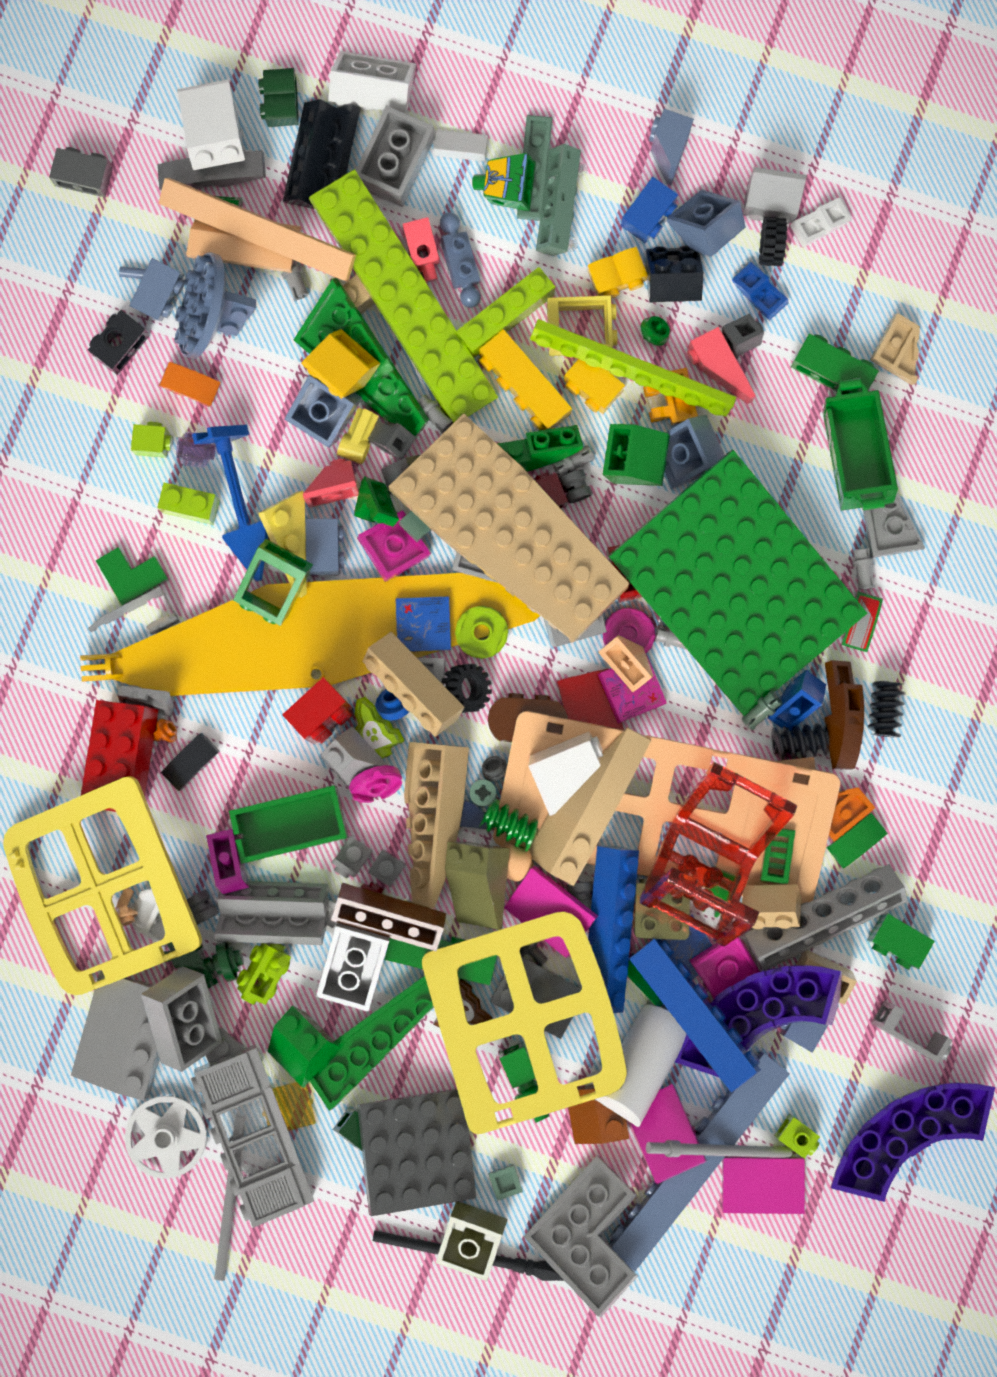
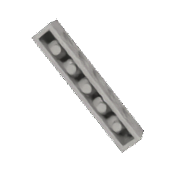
[744,864,908,971]

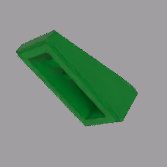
[760,826,795,884]

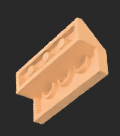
[186,219,302,273]

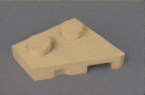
[870,313,920,385]

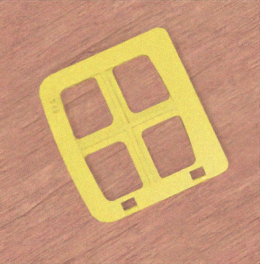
[3,776,202,995]
[422,912,627,1134]

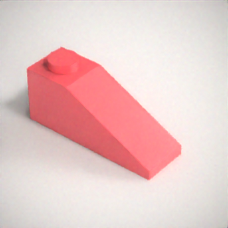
[687,327,756,404]

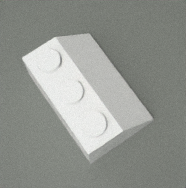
[328,51,416,114]

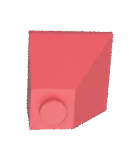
[303,459,359,508]

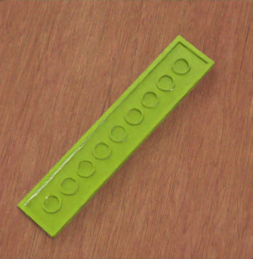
[309,169,498,423]

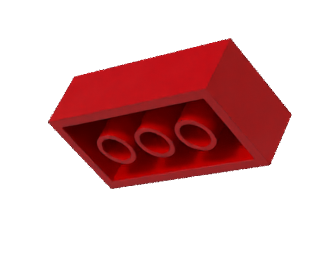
[282,677,354,745]
[80,700,159,812]

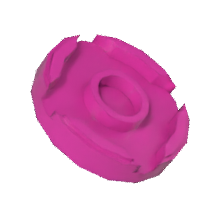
[602,608,655,654]
[349,765,403,803]

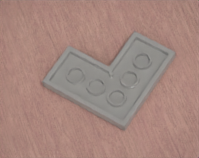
[524,1156,638,1317]

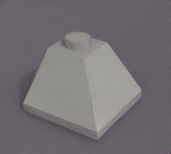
[321,727,388,788]

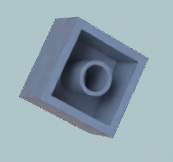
[284,374,362,448]

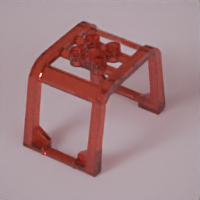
[640,762,798,947]

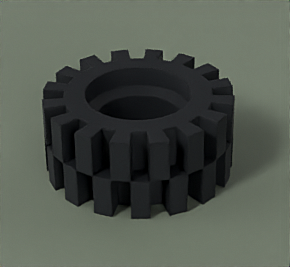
[759,217,787,266]
[441,664,492,713]

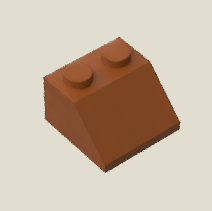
[568,1084,630,1144]

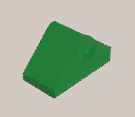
[354,476,399,527]

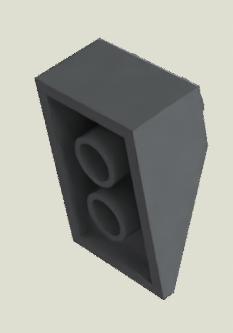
[490,955,582,1039]

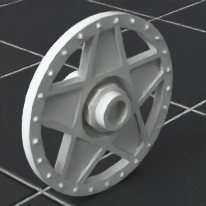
[125,1096,207,1179]

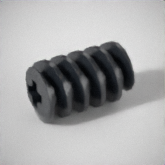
[868,681,906,738]
[771,723,829,760]

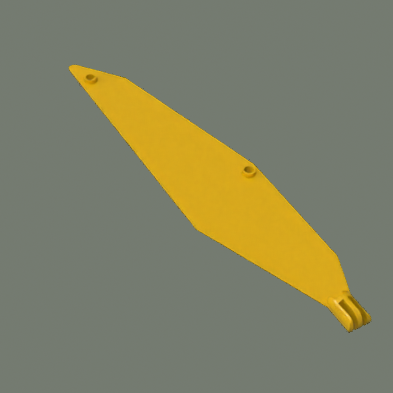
[80,573,540,696]

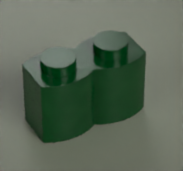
[258,68,299,127]

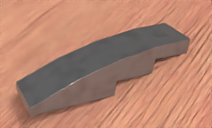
[157,150,266,191]

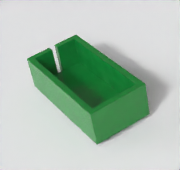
[229,785,349,864]

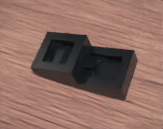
[160,733,220,791]

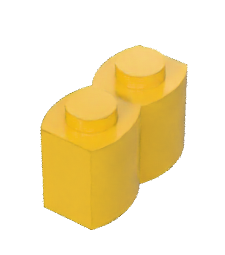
[587,247,648,299]

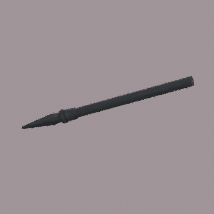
[372,1230,564,1281]

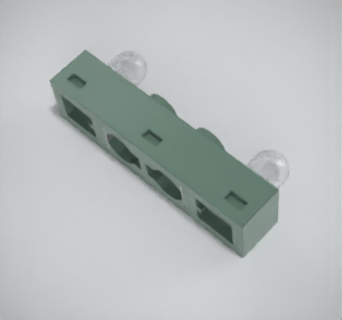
[536,144,588,256]

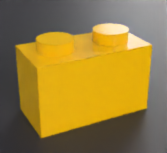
[564,359,625,415]

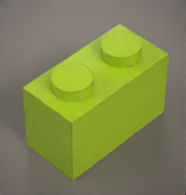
[157,482,220,525]

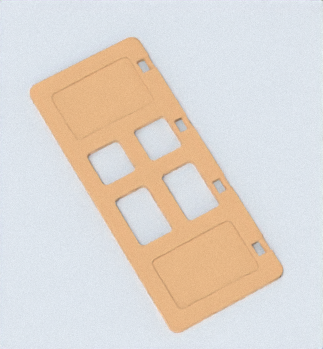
[493,711,840,904]

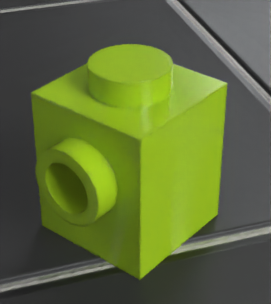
[131,421,173,458]
[774,1113,820,1159]

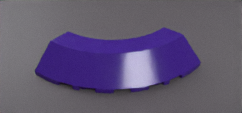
[675,965,842,1078]
[830,1083,995,1202]

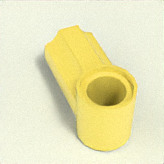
[337,408,379,465]

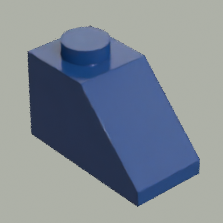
[768,670,827,731]

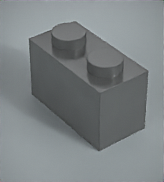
[49,147,113,198]

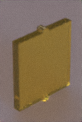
[261,1082,316,1135]

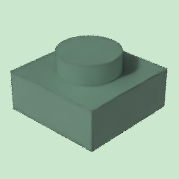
[488,1164,523,1201]

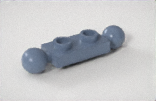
[439,212,481,308]

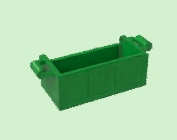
[822,378,898,511]

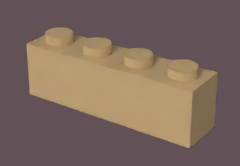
[362,632,464,737]

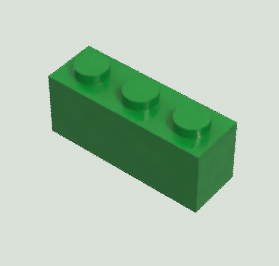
[790,333,879,395]

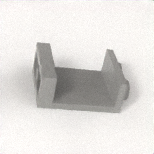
[871,1000,952,1064]

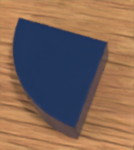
[460,801,486,829]

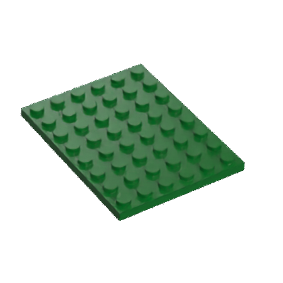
[608,450,868,716]

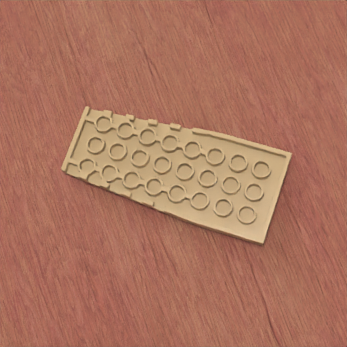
[388,414,629,643]

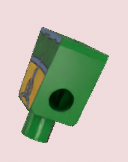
[472,153,536,211]

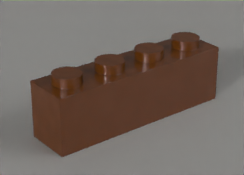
[331,882,447,951]

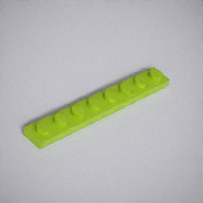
[529,319,736,417]

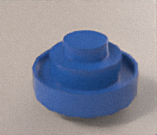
[375,689,410,721]

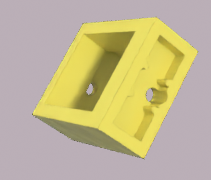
[547,296,618,356]

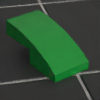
[826,812,888,869]

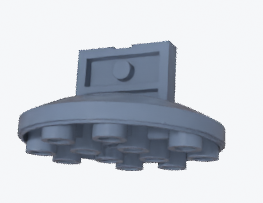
[174,252,256,359]

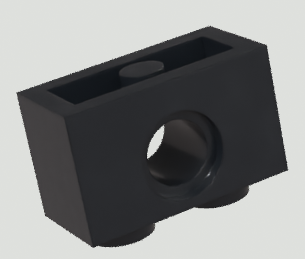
[88,310,150,376]

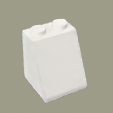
[177,79,245,170]
[528,731,603,816]

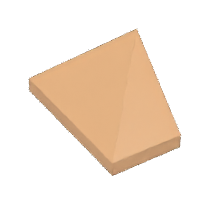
[598,635,654,692]

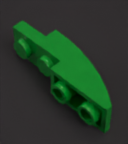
[497,425,583,472]

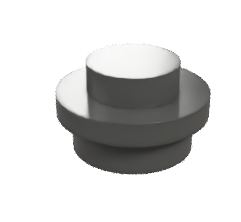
[482,756,507,781]

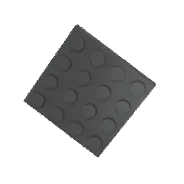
[357,1089,476,1217]

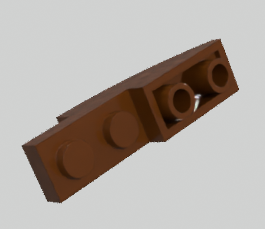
[824,660,864,770]

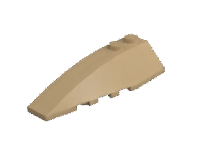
[529,727,651,886]
[404,742,469,908]

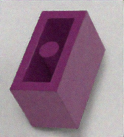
[206,829,249,894]

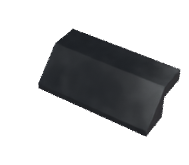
[283,99,361,209]

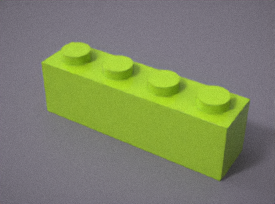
[456,267,556,358]

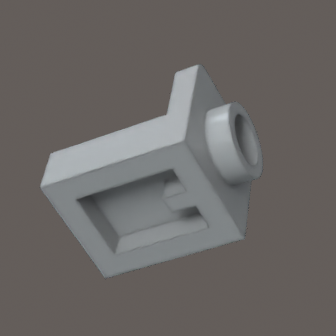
[331,836,373,879]

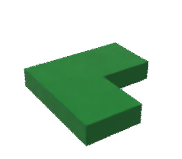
[95,547,169,605]

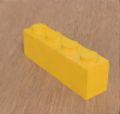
[479,329,572,431]

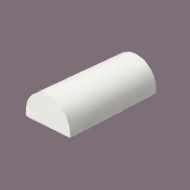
[595,1005,686,1127]

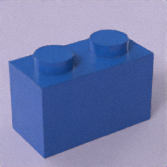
[620,177,678,244]

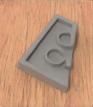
[863,495,925,558]

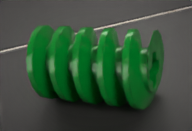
[479,799,539,852]

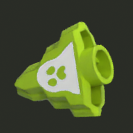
[355,697,405,759]

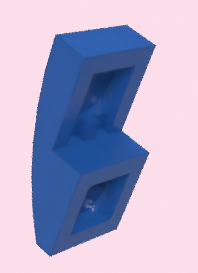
[732,262,789,321]

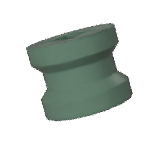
[470,779,496,806]

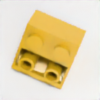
[301,329,381,399]

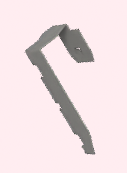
[88,587,180,635]

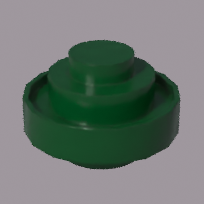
[212,942,244,982]

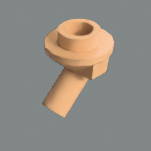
[116,888,138,926]

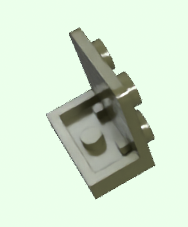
[634,879,690,940]

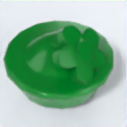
[640,316,670,346]

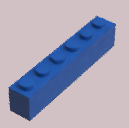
[588,846,639,1013]
[630,939,761,1092]

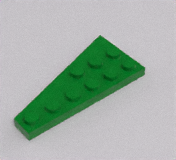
[293,278,429,440]

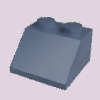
[649,108,694,186]
[667,189,746,257]
[665,415,725,489]

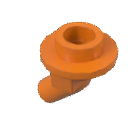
[153,719,177,743]

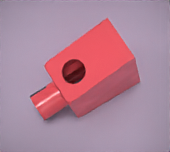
[403,217,439,283]

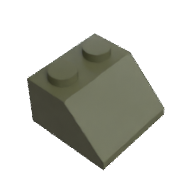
[436,1201,508,1282]

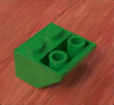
[602,424,670,486]

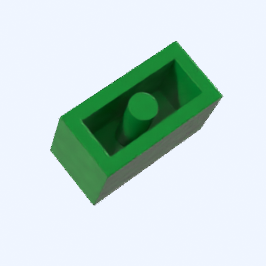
[867,913,935,970]
[499,1041,536,1090]

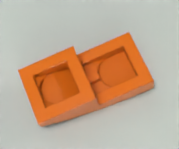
[159,361,221,407]

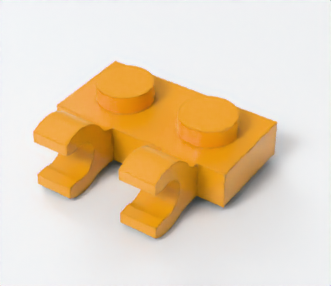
[643,367,698,426]

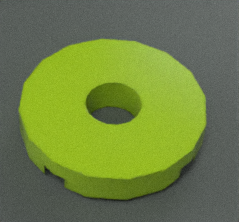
[455,606,508,659]

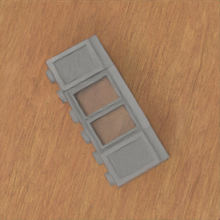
[191,1044,315,1228]

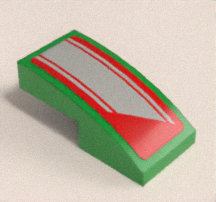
[841,591,883,652]

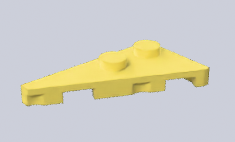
[258,491,307,597]

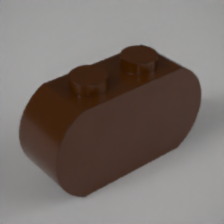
[488,693,568,742]

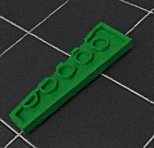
[310,976,434,1111]

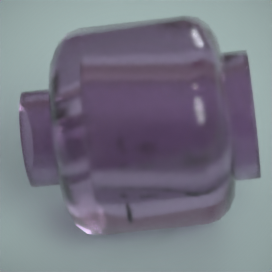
[176,432,216,468]

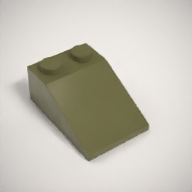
[445,842,510,930]

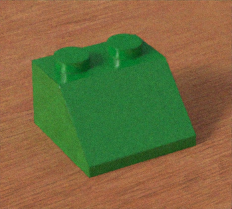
[267,1005,340,1088]

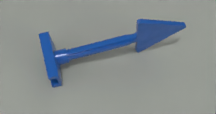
[192,424,268,582]

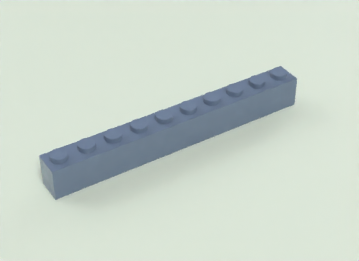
[609,1050,790,1271]

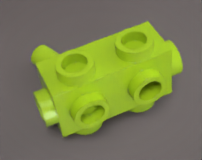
[236,943,291,1005]

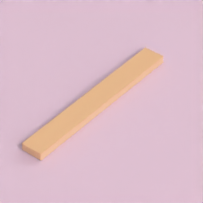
[158,178,356,281]

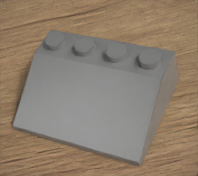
[70,970,160,1101]

